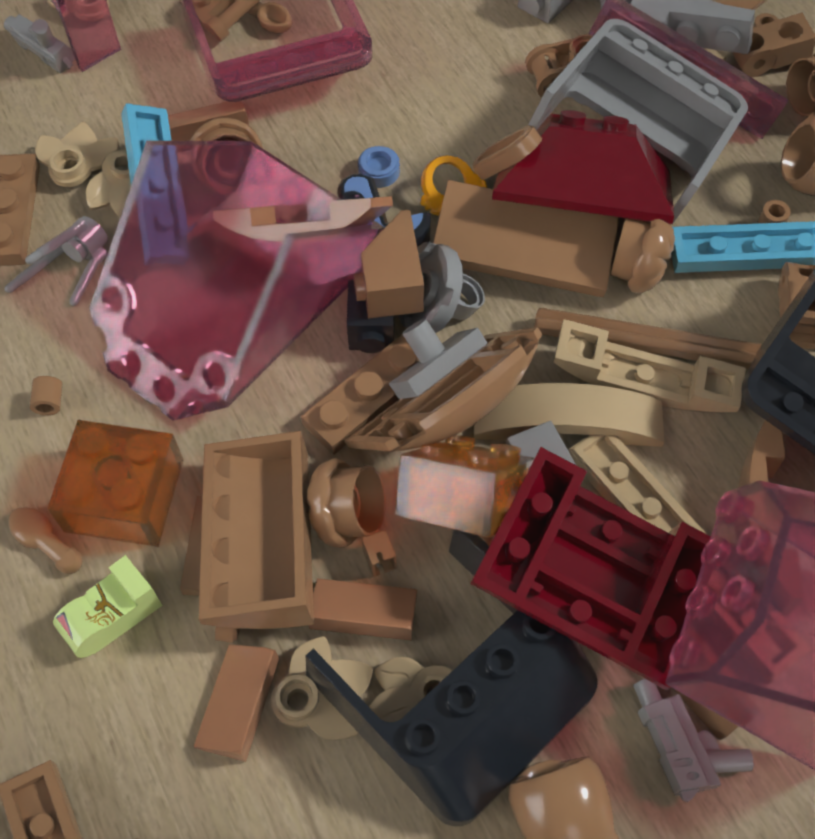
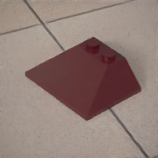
[492,110,674,224]
[470,447,730,690]

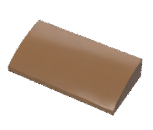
[199,431,314,629]

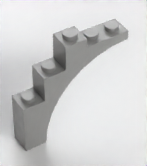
[600,0,755,54]

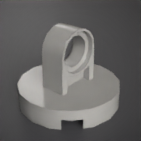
[399,242,485,333]

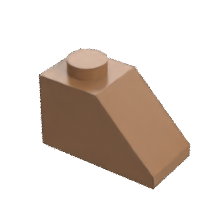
[353,210,424,319]

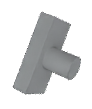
[389,318,487,399]

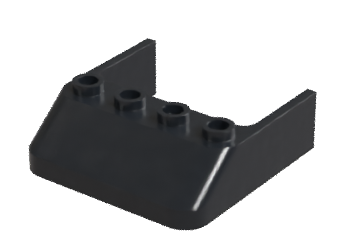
[741,269,815,455]
[305,520,598,826]

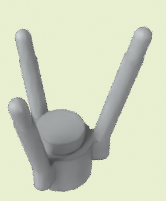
[5,216,108,306]

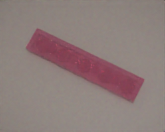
[588,0,788,139]

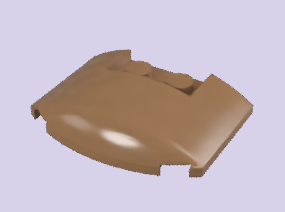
[344,327,542,452]

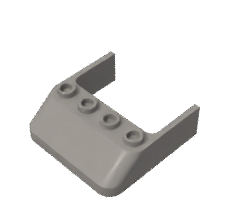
[528,19,748,223]

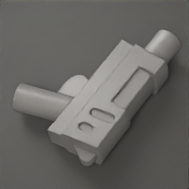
[4,14,75,73]
[633,679,753,802]

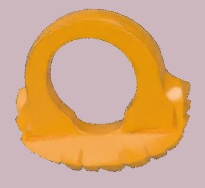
[420,155,488,216]

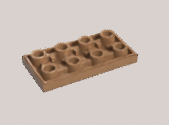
[433,180,619,298]

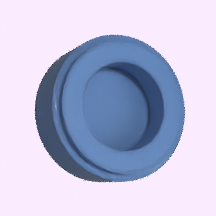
[358,146,400,188]

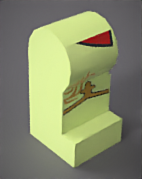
[53,555,163,658]

